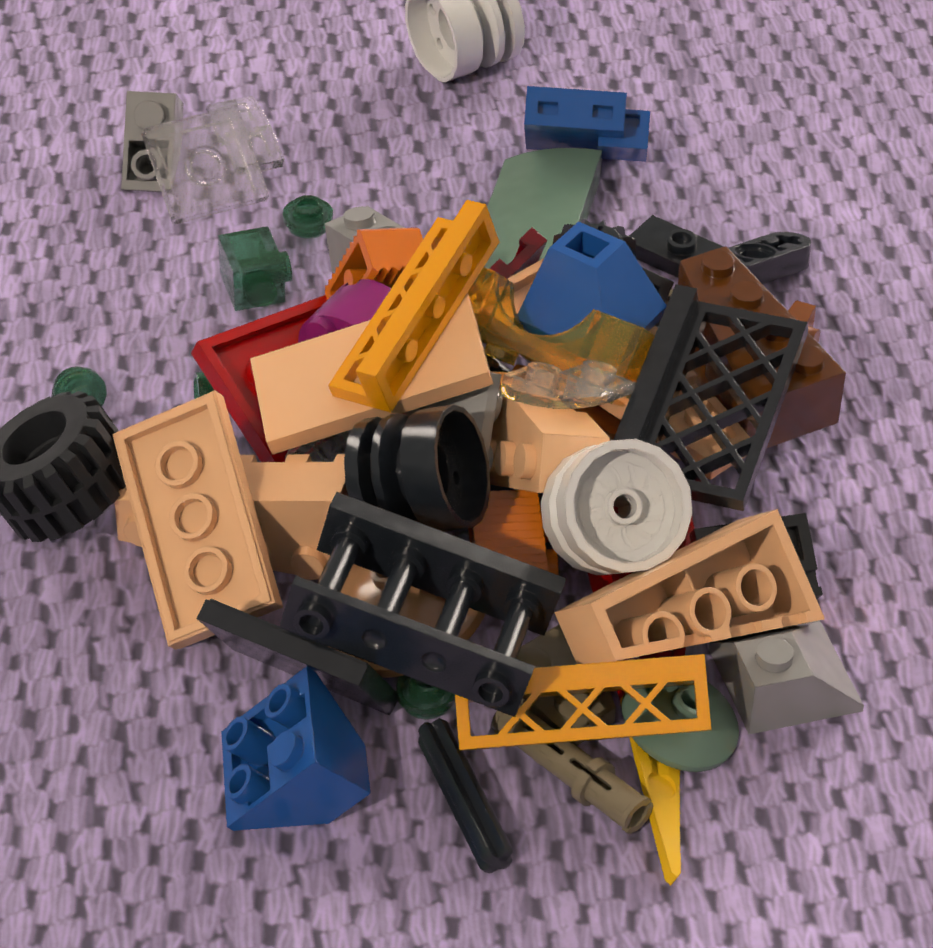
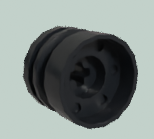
[344,404,490,532]

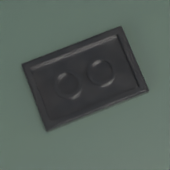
[196,599,399,715]

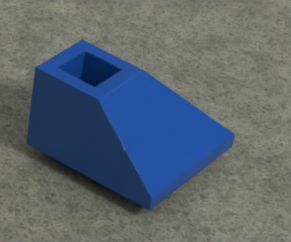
[515,221,667,370]
[221,666,371,831]

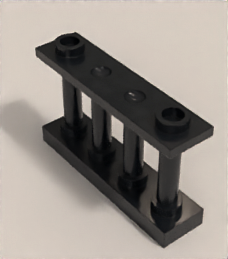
[279,492,566,717]

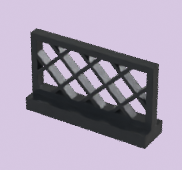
[613,284,808,511]

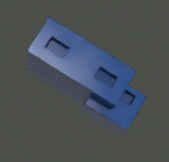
[524,86,650,162]

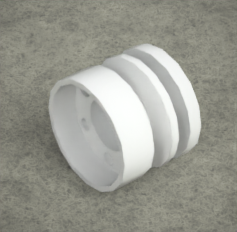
[405,0,525,83]

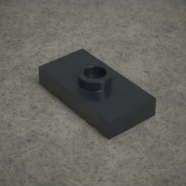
[629,215,724,278]

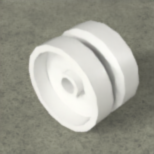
[541,439,693,575]

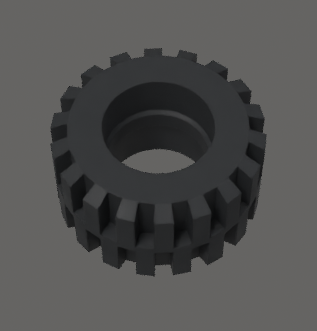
[0,391,126,542]

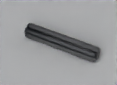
[418,718,513,873]

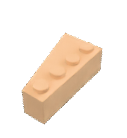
[114,454,348,580]
[554,509,825,664]

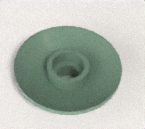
[622,682,739,772]

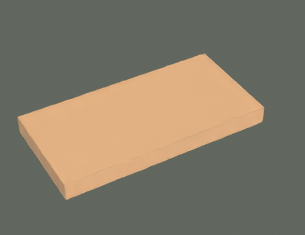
[250,293,493,455]
[112,390,283,650]

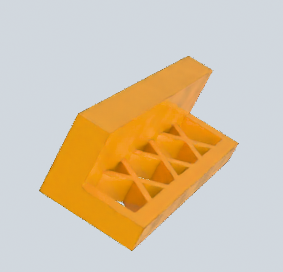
[328,200,499,413]
[455,654,711,751]

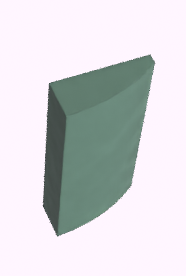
[474,148,602,287]

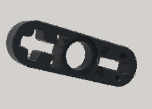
[728,232,811,284]

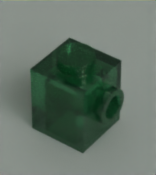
[218,226,292,311]

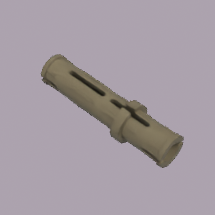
[491,702,653,834]

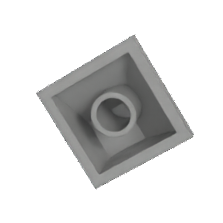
[708,620,864,734]

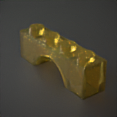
[468,267,655,405]

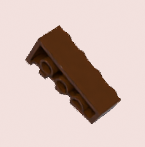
[678,246,846,449]

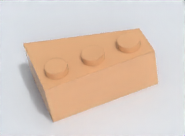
[490,371,610,493]

